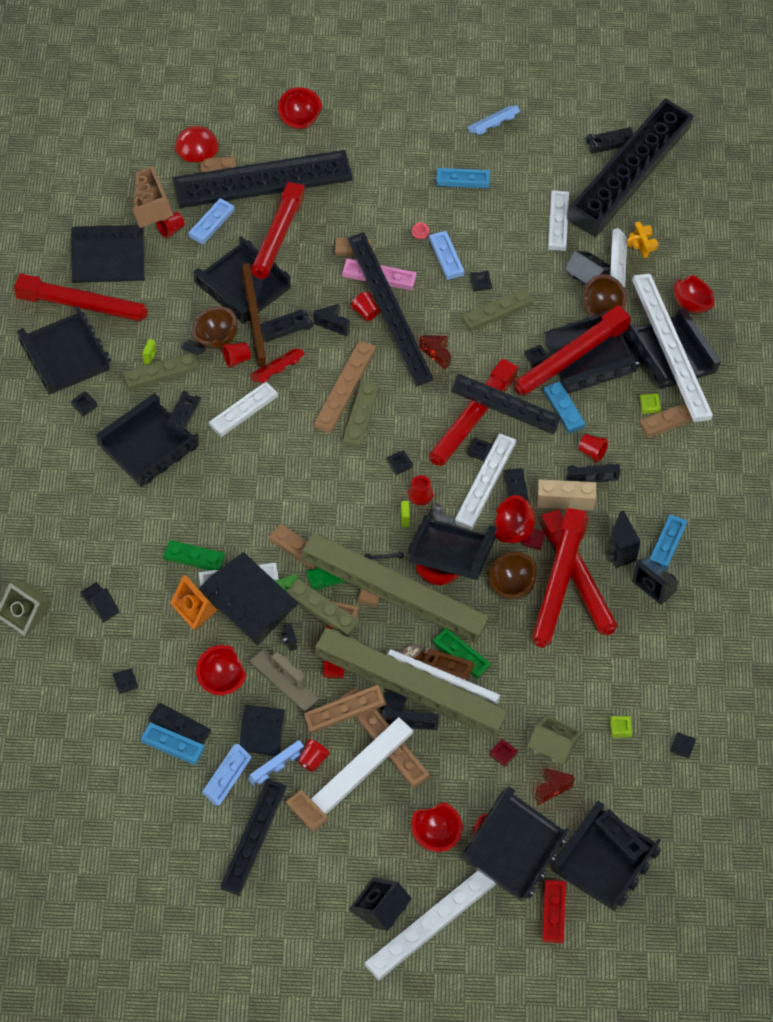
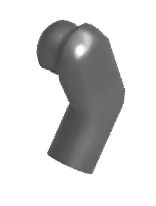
[432,503,455,525]

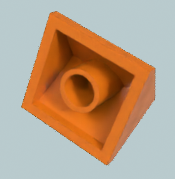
[170,575,217,630]

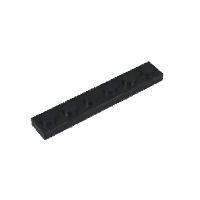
[451,373,561,435]
[220,779,286,896]

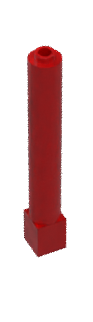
[251,182,305,279]
[14,273,148,322]
[514,305,631,396]
[429,358,518,466]
[532,508,589,648]
[540,509,618,636]

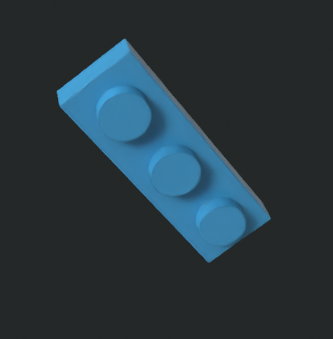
[437,168,490,188]
[543,381,585,434]
[650,515,688,570]
[141,723,205,766]

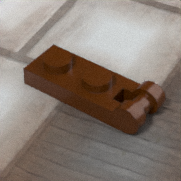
[419,648,475,681]

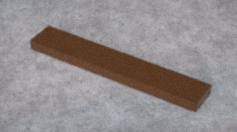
[242,263,266,367]

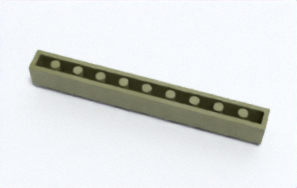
[301,532,489,644]
[315,628,508,739]

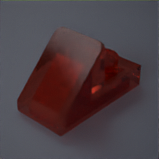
[419,336,451,370]
[534,768,575,805]

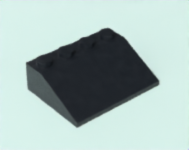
[71,225,145,283]
[199,552,299,646]

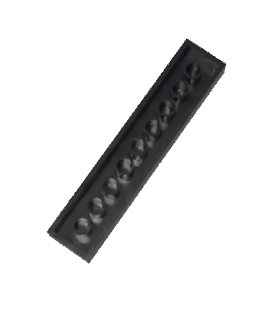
[567,98,694,237]

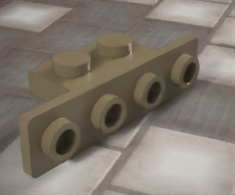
[250,649,319,712]

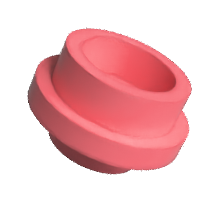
[412,222,429,239]

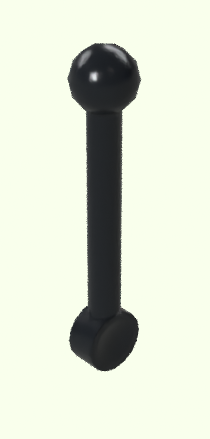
[364,551,404,560]

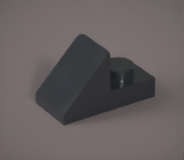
[314,304,350,337]
[80,582,120,623]

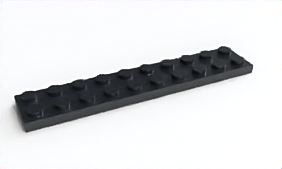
[173,150,353,208]

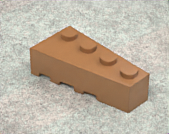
[133,166,173,228]

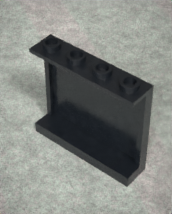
[193,236,291,324]
[17,306,111,395]
[625,308,721,390]
[544,311,637,394]
[96,393,199,487]
[408,509,497,580]
[460,786,569,901]
[551,801,661,911]

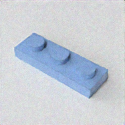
[468,105,520,135]
[188,198,235,245]
[429,231,464,280]
[248,740,304,786]
[202,744,252,805]

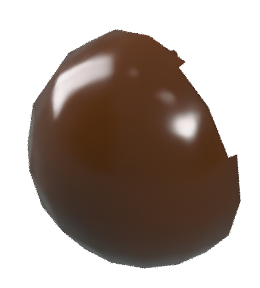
[583,274,627,317]
[192,306,238,349]
[488,552,537,600]

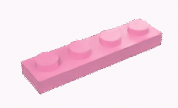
[342,259,417,291]

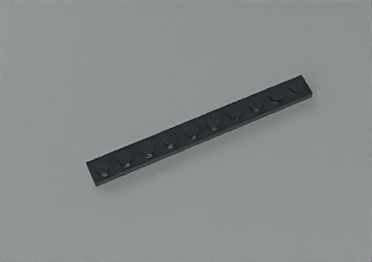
[347,232,433,387]

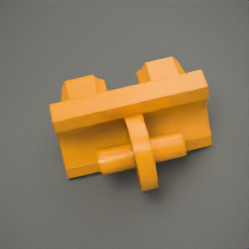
[626,222,658,258]

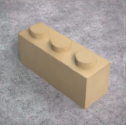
[537,479,596,511]

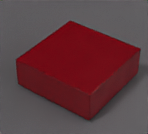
[523,529,546,550]
[489,739,518,767]

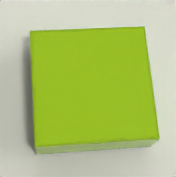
[142,339,157,365]
[639,394,661,414]
[401,501,409,527]
[610,716,632,738]

